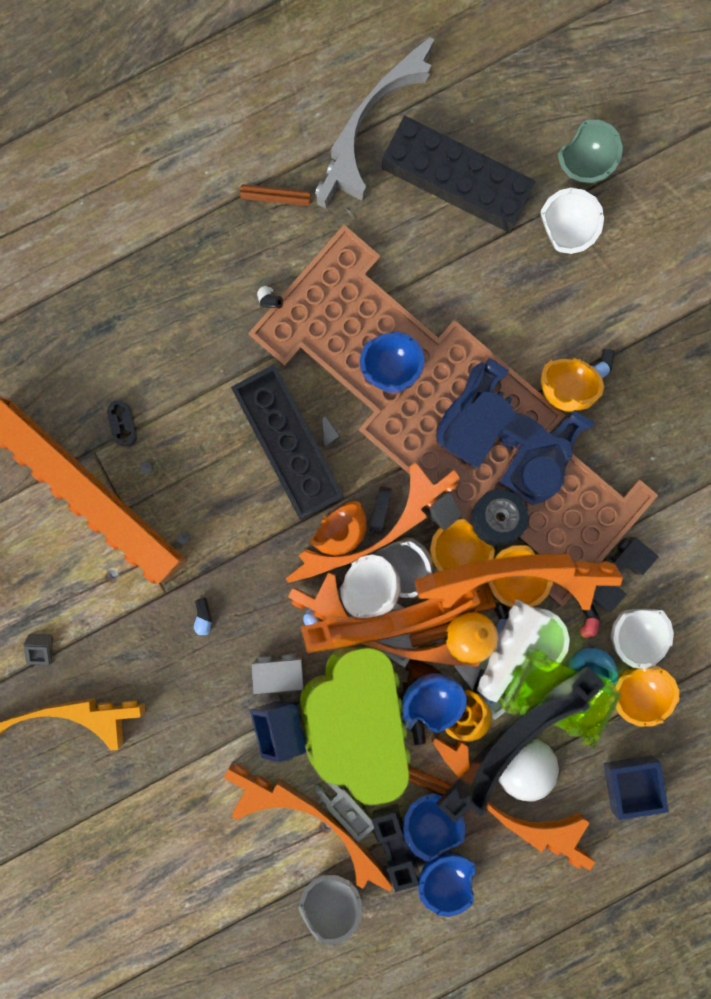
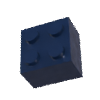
[250,701,307,763]
[604,755,669,820]

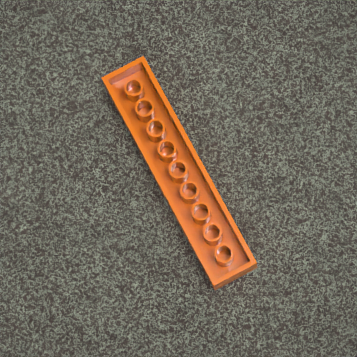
[0,396,187,584]

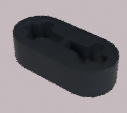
[107,400,137,447]
[369,486,392,534]

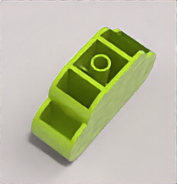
[300,644,411,805]

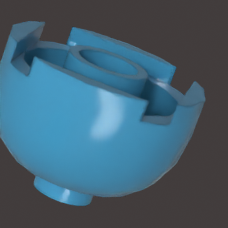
[567,647,618,695]

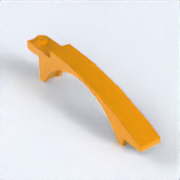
[0,698,146,750]

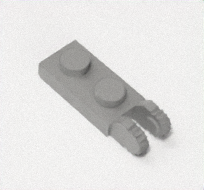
[314,782,374,843]

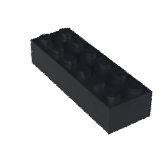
[381,115,536,233]
[231,364,344,520]

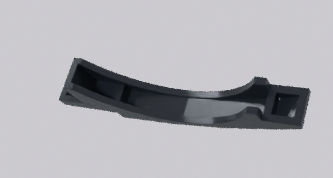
[436,666,605,823]

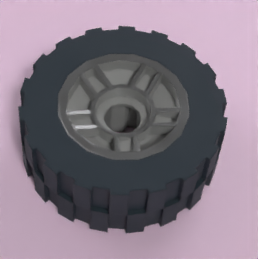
[471,489,529,547]

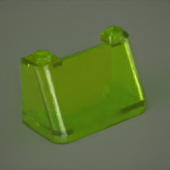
[498,648,622,749]

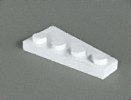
[477,599,551,702]

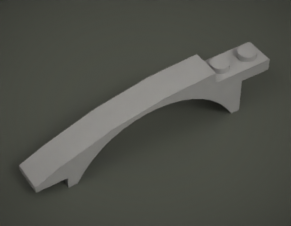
[315,38,434,209]

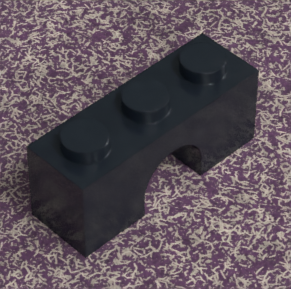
[592,537,659,613]
[371,804,420,893]

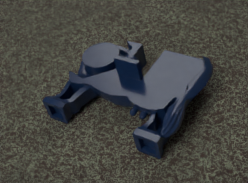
[436,358,594,505]

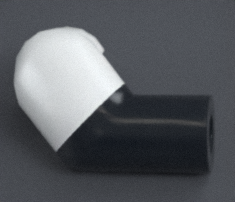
[257,286,284,309]

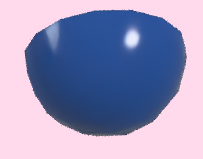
[359,331,425,393]
[403,673,467,733]
[402,794,465,861]
[418,852,476,917]

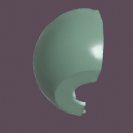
[558,120,623,184]

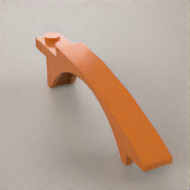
[286,462,460,583]
[415,554,623,610]
[288,572,480,667]
[301,584,496,652]
[431,734,595,870]
[224,764,392,892]

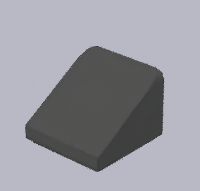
[322,416,340,448]
[430,492,461,530]
[23,634,53,665]

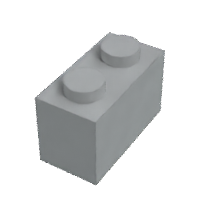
[251,653,305,694]

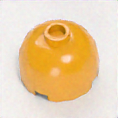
[446,612,498,664]
[445,690,492,741]

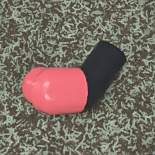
[580,604,600,639]

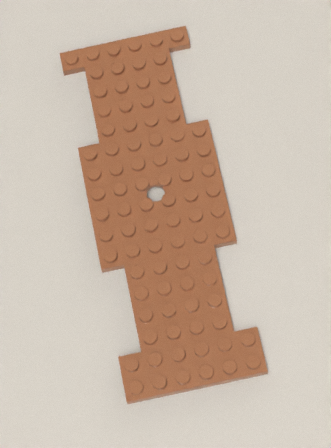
[248,225,658,607]

